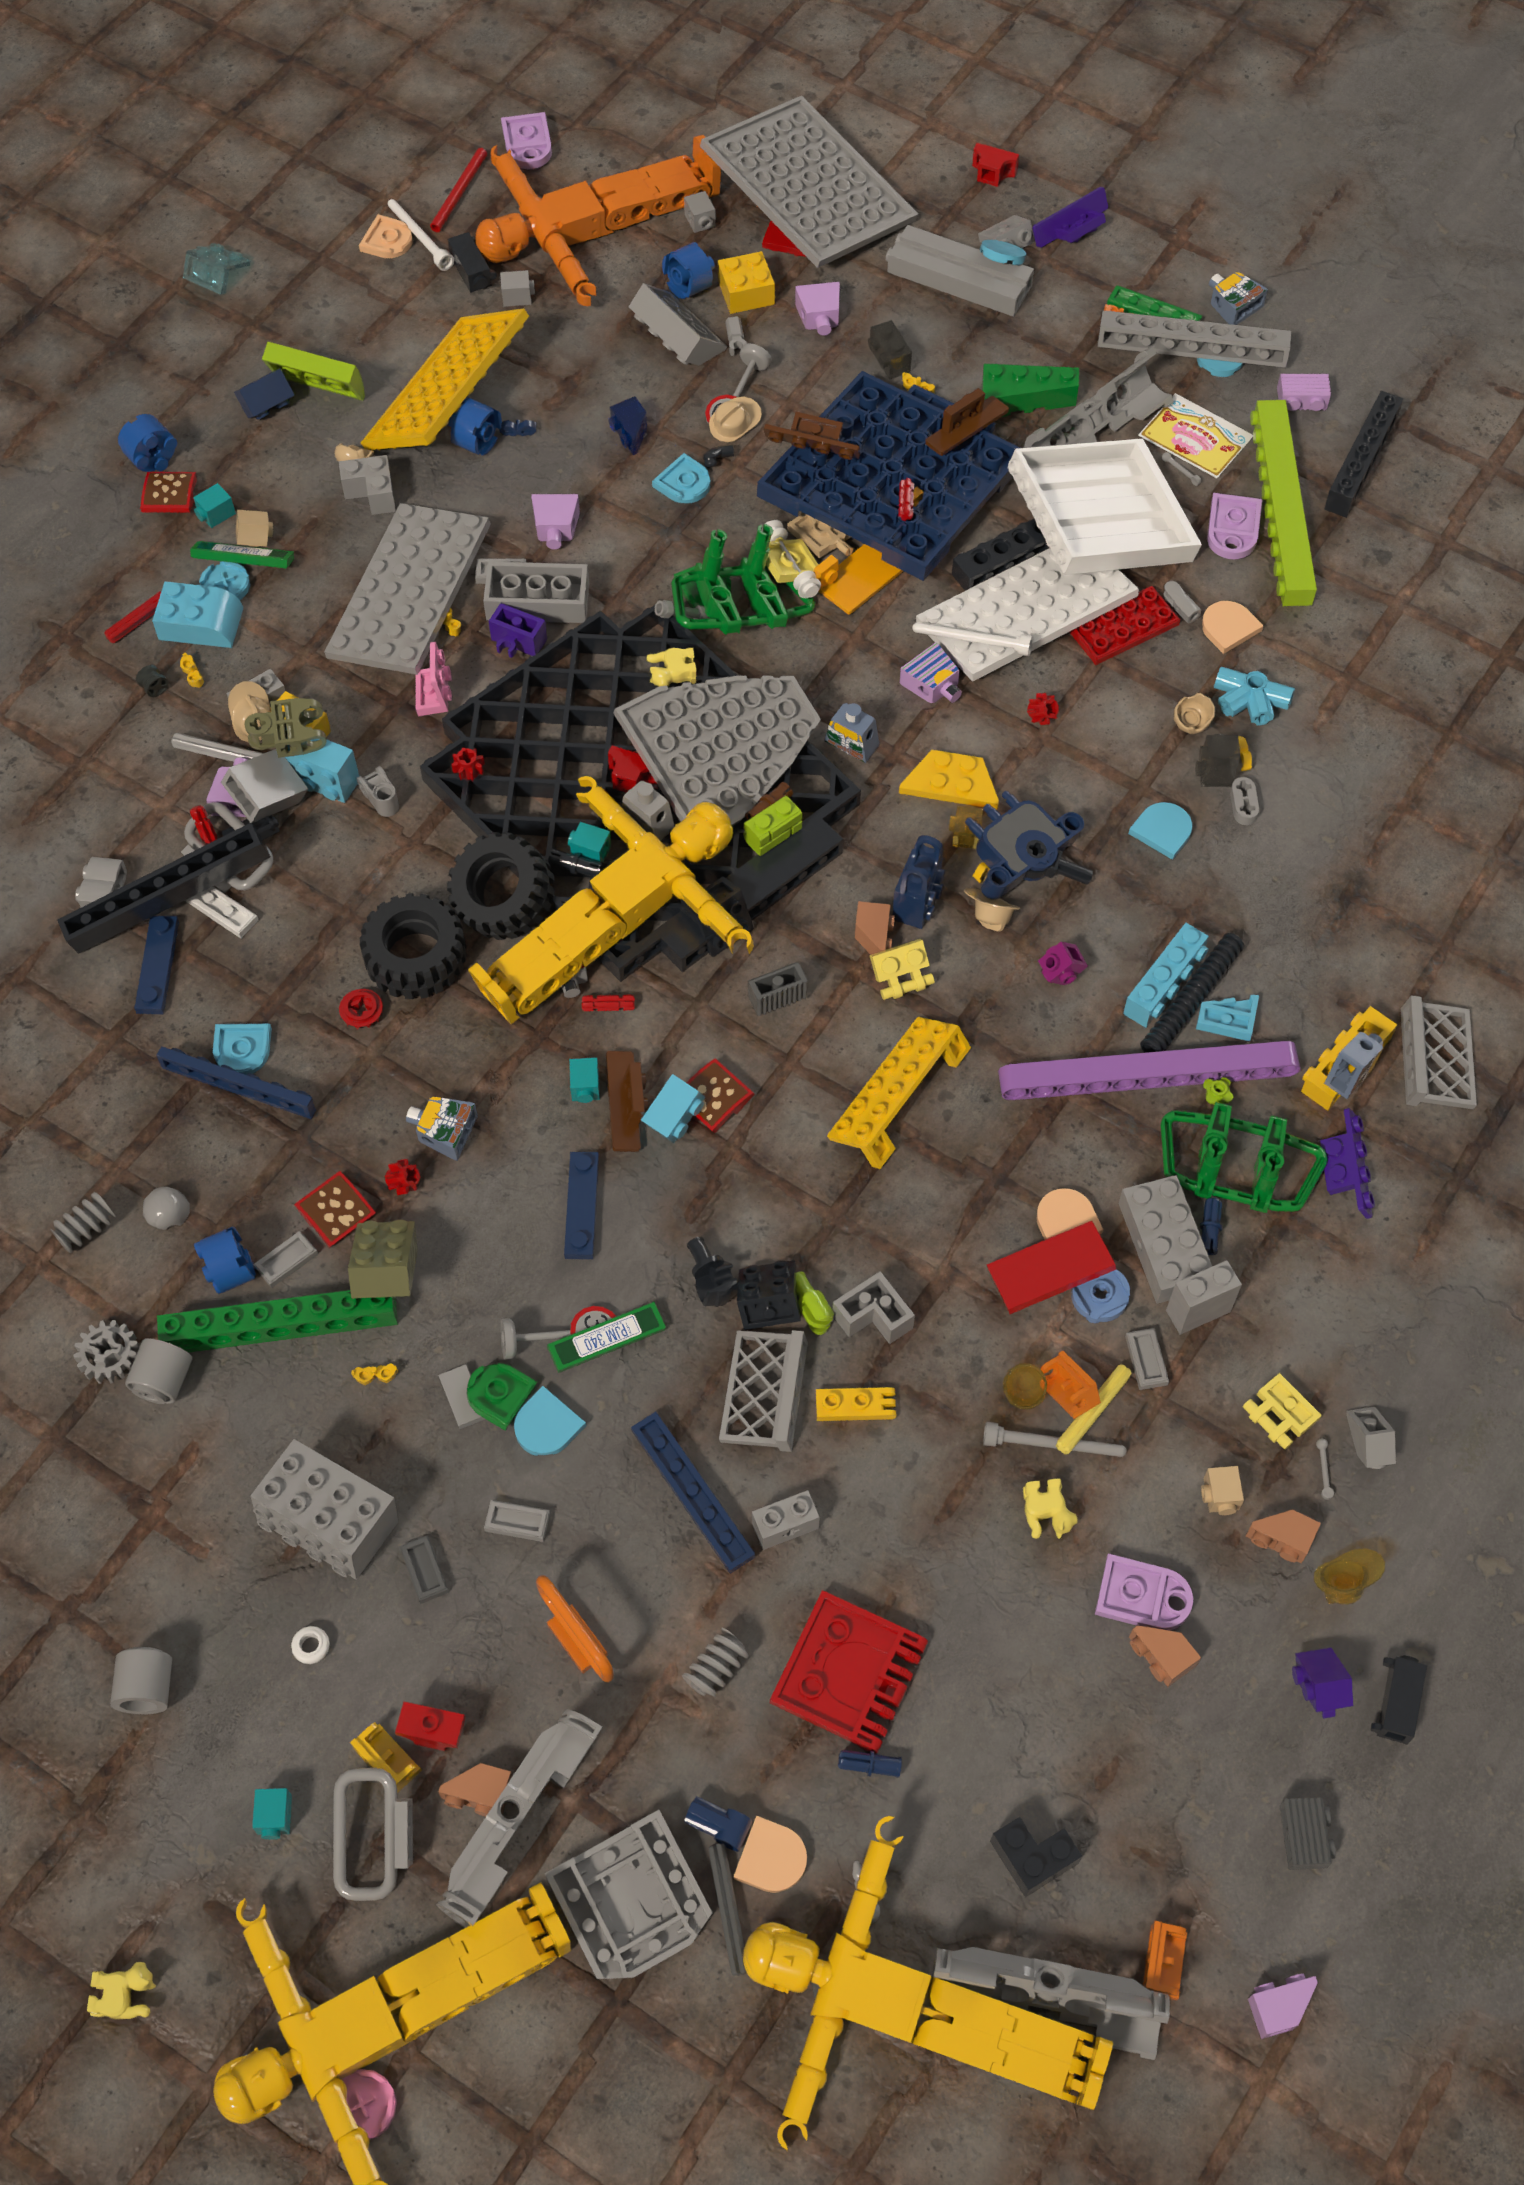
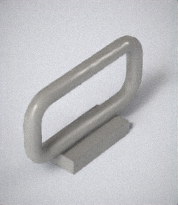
[181,802,273,893]
[333,1768,413,1901]

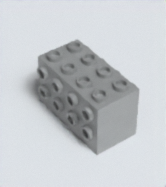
[250,1439,398,1580]

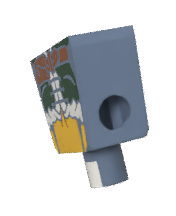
[1209,272,1268,325]
[824,703,879,763]
[1324,1032,1383,1099]
[406,1097,478,1161]

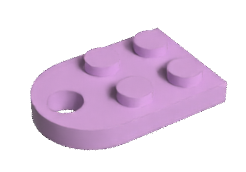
[501,112,552,169]
[1207,493,1262,559]
[1095,1554,1193,1631]

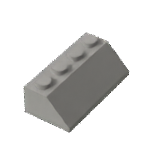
[629,283,728,366]

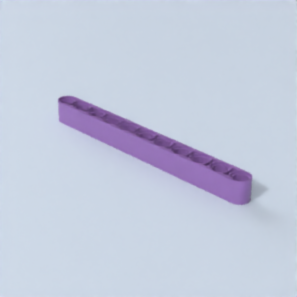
[998,1041,1300,1100]

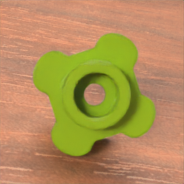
[1203,1077,1233,1104]

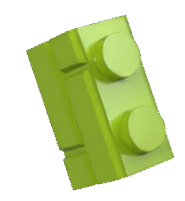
[744,796,802,856]

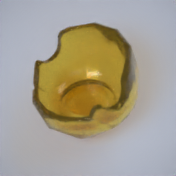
[1003,1363,1047,1409]

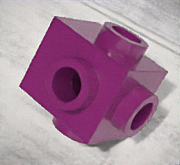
[1038,941,1088,985]

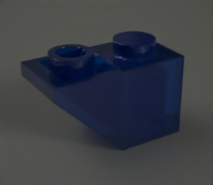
[608,396,647,455]

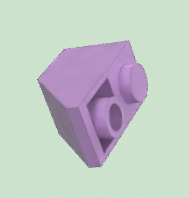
[1248,1973,1318,2039]

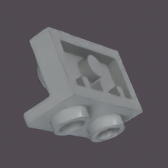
[978,215,1034,249]

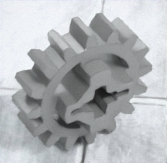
[73,1320,140,1384]

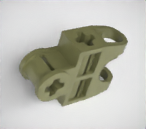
[244,698,327,758]

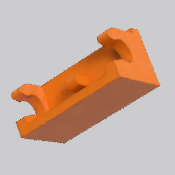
[1040,1351,1101,1419]
[1143,1921,1187,2000]

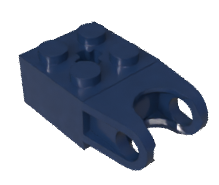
[892,835,945,929]

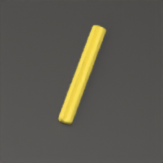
[1056,1364,1132,1454]

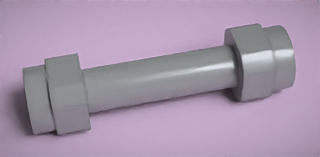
[655,600,710,619]

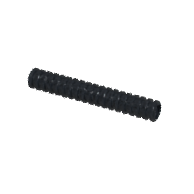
[1140,933,1245,1053]

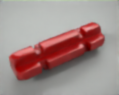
[898,478,914,521]
[190,805,217,845]
[582,994,635,1011]

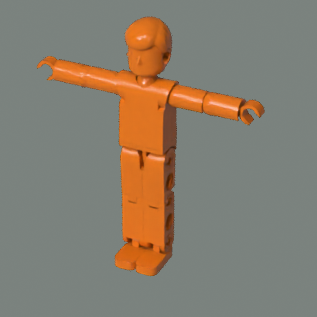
[475,135,721,306]

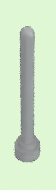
[983,1422,1127,1457]

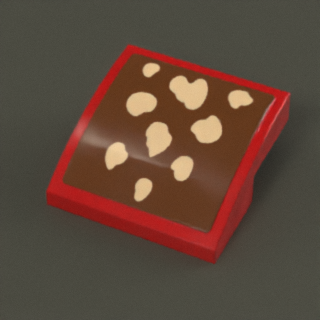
[140,472,197,513]
[686,1058,755,1133]
[294,1171,376,1248]

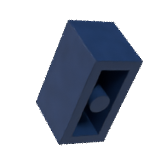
[234,369,294,420]

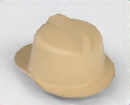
[709,397,762,442]
[228,681,271,742]
[964,888,1020,932]

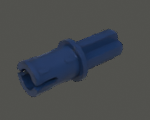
[1199,1198,1223,1255]
[838,1750,902,1778]

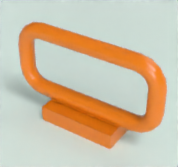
[536,1575,614,1682]

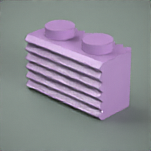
[1277,374,1331,411]

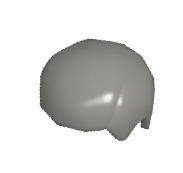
[143,1187,190,1230]

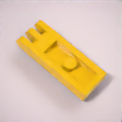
[816,1387,896,1421]

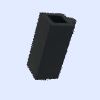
[447,232,497,293]
[1370,1655,1427,1745]

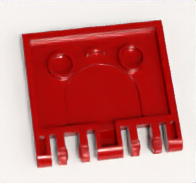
[770,1590,928,1754]

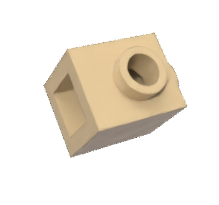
[236,510,273,547]
[1201,1466,1244,1515]

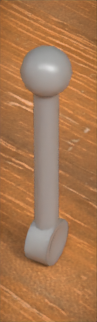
[1162,452,1201,486]
[1316,1438,1334,1500]

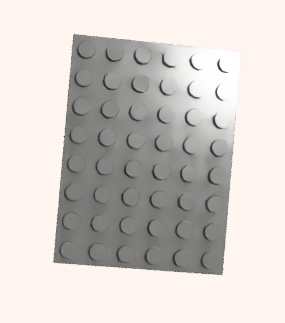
[700,95,918,268]

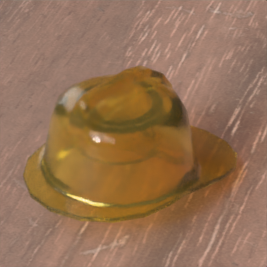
[1314,1548,1385,1605]

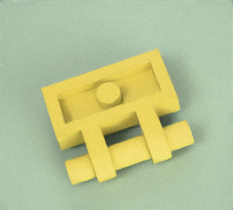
[869,939,935,1000]
[1243,1373,1322,1450]

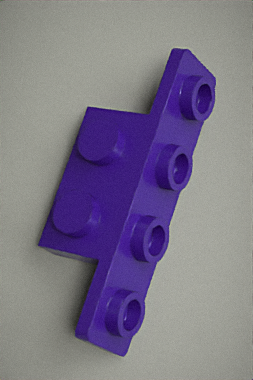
[1032,187,1108,248]
[1320,1108,1375,1219]

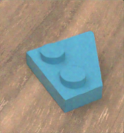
[1196,995,1259,1041]

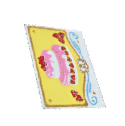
[1138,393,1253,478]

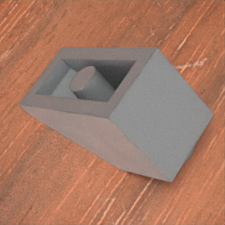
[1346,1407,1396,1469]

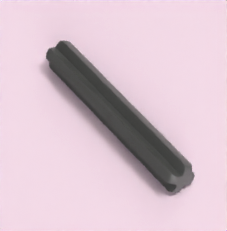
[709,1844,747,1976]

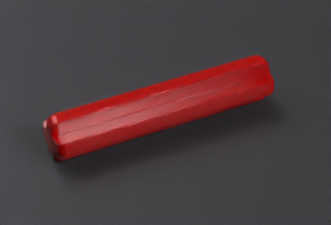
[104,591,161,643]

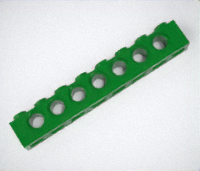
[157,1290,398,1353]

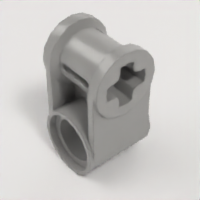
[356,766,399,817]

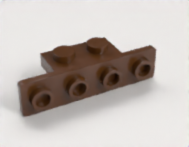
[925,388,1009,456]
[764,412,860,460]
[606,1051,648,1152]

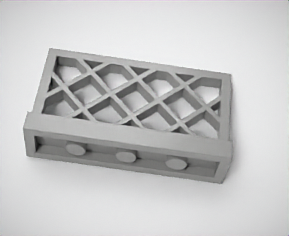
[1400,996,1477,1109]
[719,1330,808,1452]

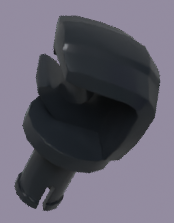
[687,1237,738,1307]

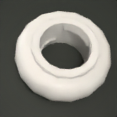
[291,1626,330,1664]

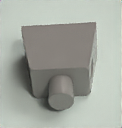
[622,781,675,841]

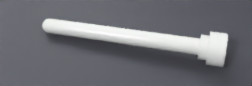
[388,199,454,271]
[912,623,1033,656]

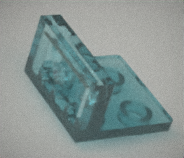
[183,243,250,295]

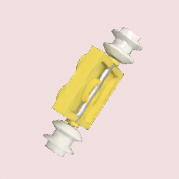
[762,520,821,598]

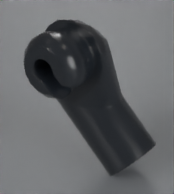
[703,444,734,468]

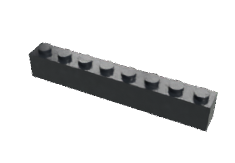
[57,823,271,954]

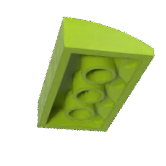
[262,342,365,401]

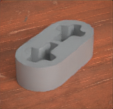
[1230,777,1259,825]

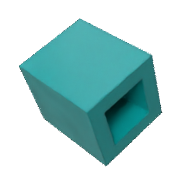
[193,483,236,528]
[568,822,611,862]
[569,1058,600,1103]
[252,1788,292,1840]

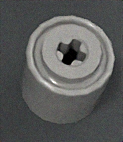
[125,1339,193,1404]
[110,1647,172,1714]

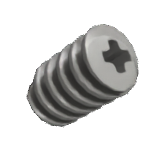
[50,1192,115,1253]
[682,1627,749,1697]

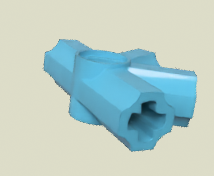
[1214,667,1295,726]

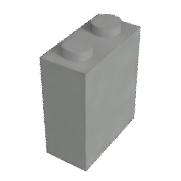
[221,749,308,823]
[1166,1260,1242,1335]

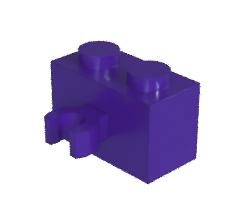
[489,603,547,658]
[1292,1648,1353,1719]

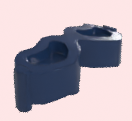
[499,420,537,436]

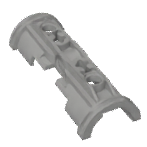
[1025,346,1174,448]
[436,1709,602,1928]
[932,1947,1170,2060]

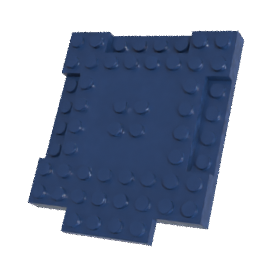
[757,371,1020,581]

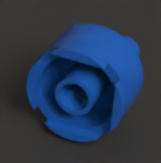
[662,242,715,299]
[448,397,502,455]
[118,414,178,472]
[194,1226,256,1294]

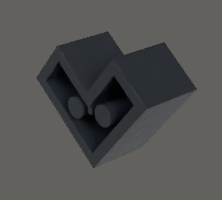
[990,1817,1083,1898]

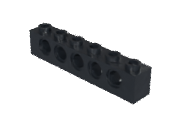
[1324,390,1404,518]
[951,518,1050,591]

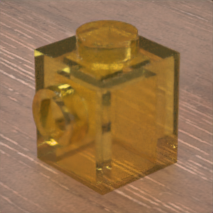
[949,806,983,849]

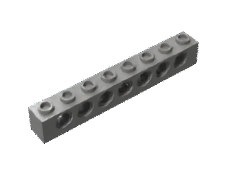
[1098,311,1291,368]

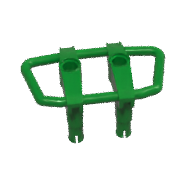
[671,524,815,635]
[1161,1102,1327,1213]

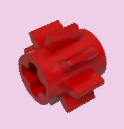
[1027,693,1059,725]
[451,748,484,781]
[385,1159,420,1195]

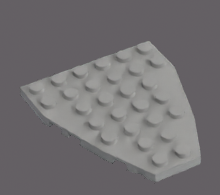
[613,676,821,826]

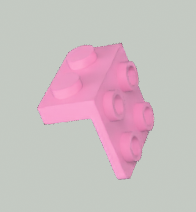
[416,642,452,716]

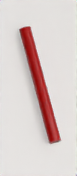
[430,148,487,232]

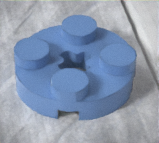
[1071,1270,1130,1324]

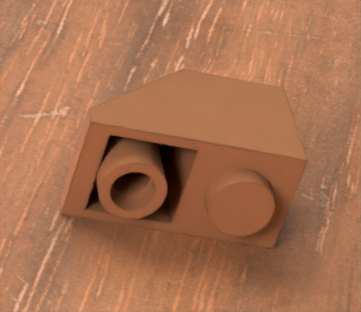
[855,901,895,955]
[1246,1510,1321,1564]
[1129,1625,1201,1687]
[438,1763,513,1817]

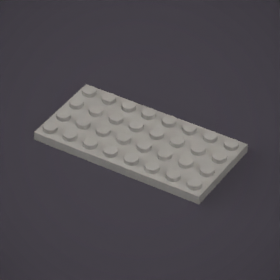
[324,503,491,675]

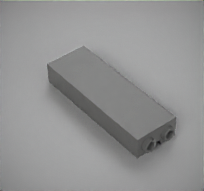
[886,225,1034,317]

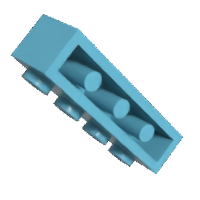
[1123,923,1209,1028]

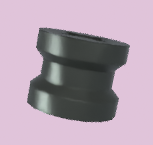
[136,665,169,697]

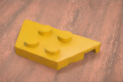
[899,750,999,810]

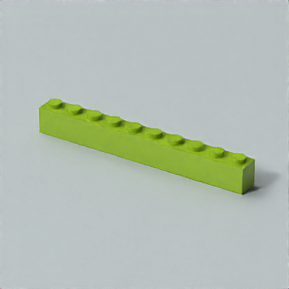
[1250,400,1317,606]

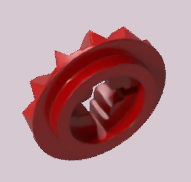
[339,989,383,1029]

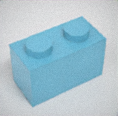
[641,1074,705,1143]

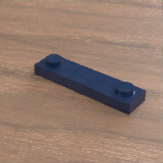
[134,916,179,1015]
[564,1152,599,1259]

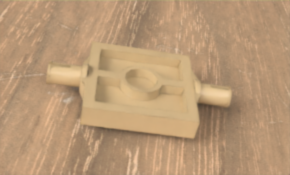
[787,512,853,558]

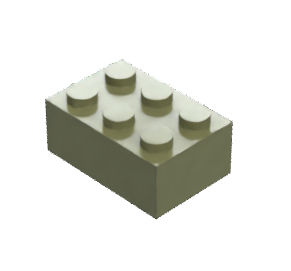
[348,1220,418,1298]

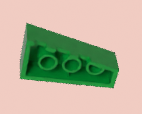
[981,364,1079,417]

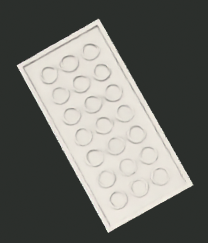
[916,548,1139,681]

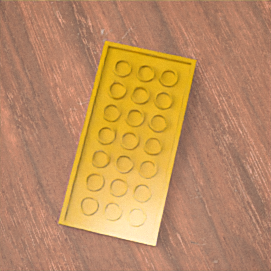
[361,309,529,450]

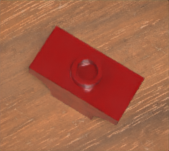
[972,143,1019,187]
[608,745,657,793]
[395,1702,466,1751]

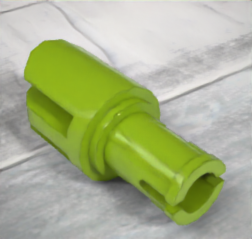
[795,1271,835,1335]

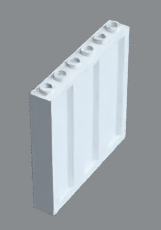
[1008,439,1202,575]

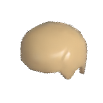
[334,443,374,462]
[1174,693,1215,734]

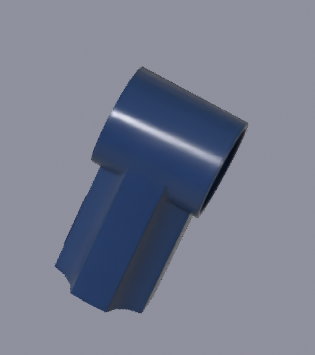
[684,1796,753,1852]

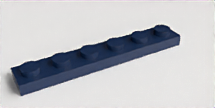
[156,1046,316,1119]
[631,1412,755,1574]

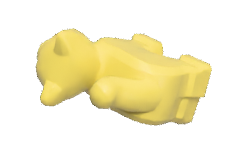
[646,648,696,687]
[1023,1479,1077,1539]
[87,1962,156,2019]

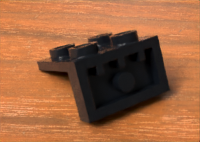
[681,876,754,957]
[737,1260,801,1330]

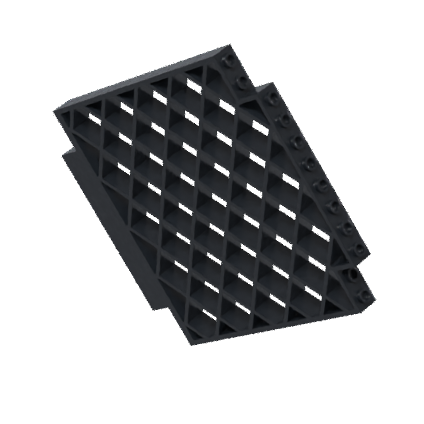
[420,605,861,982]

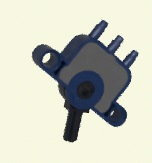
[965,791,1093,900]

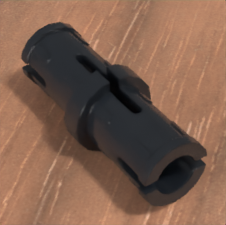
[548,848,604,877]

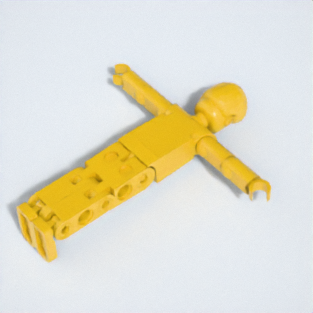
[468,776,754,1025]
[743,1816,1113,2151]
[213,1882,571,2185]

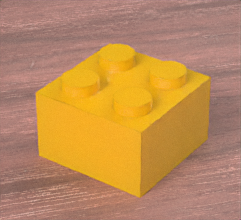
[717,251,775,314]

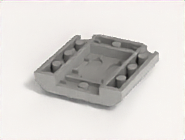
[544,1810,712,1979]

